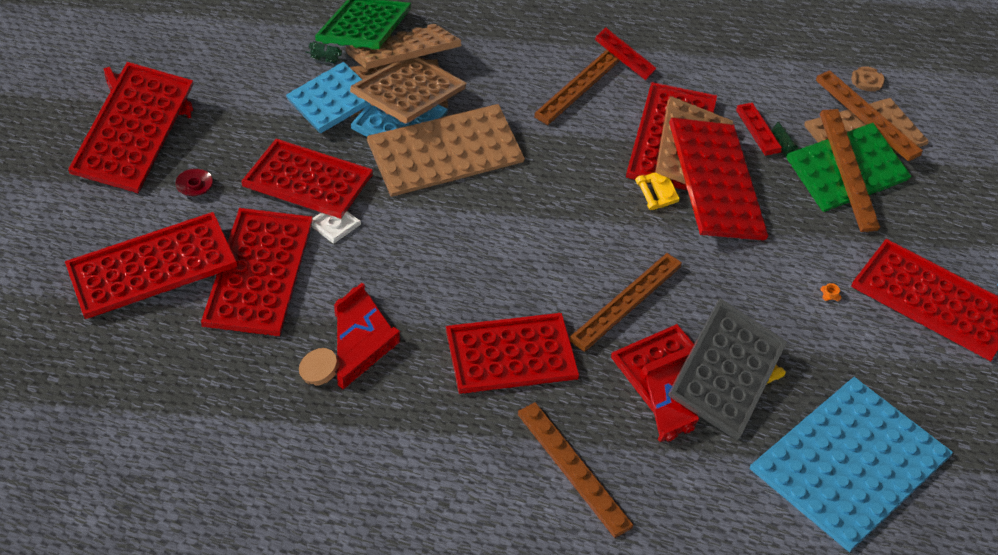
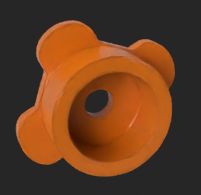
[820,283,841,301]

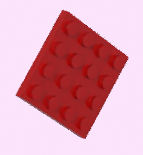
[611,324,693,413]

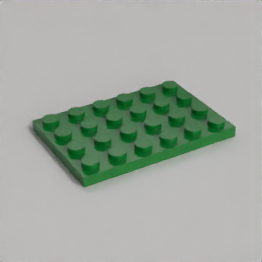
[315,0,411,50]
[786,123,911,212]

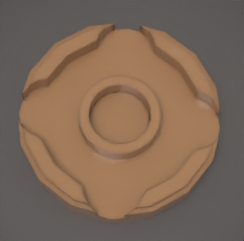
[851,67,885,92]
[299,348,339,386]

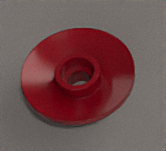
[175,169,213,196]

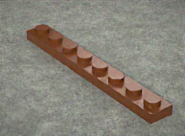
[534,50,621,125]
[816,70,923,162]
[820,109,880,232]
[570,253,682,352]
[518,402,633,538]

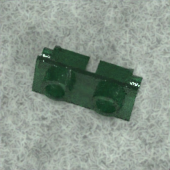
[305,41,342,64]
[771,122,799,157]

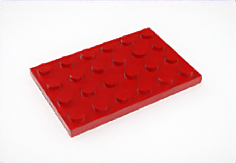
[242,139,373,219]
[446,313,579,394]

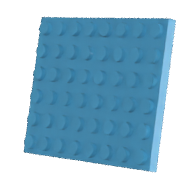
[749,377,953,553]

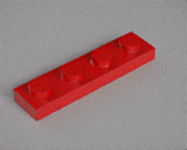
[595,27,656,80]
[736,102,782,156]

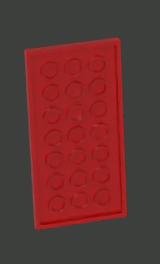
[68,62,194,193]
[626,82,717,191]
[669,117,768,240]
[201,208,313,336]
[65,212,238,319]
[851,239,998,361]

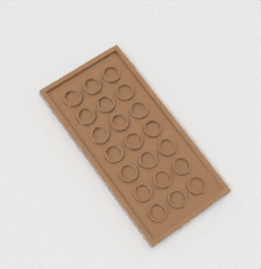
[367,104,525,197]

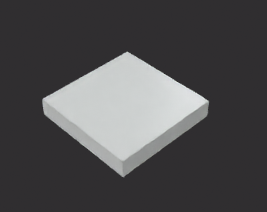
[312,212,361,244]

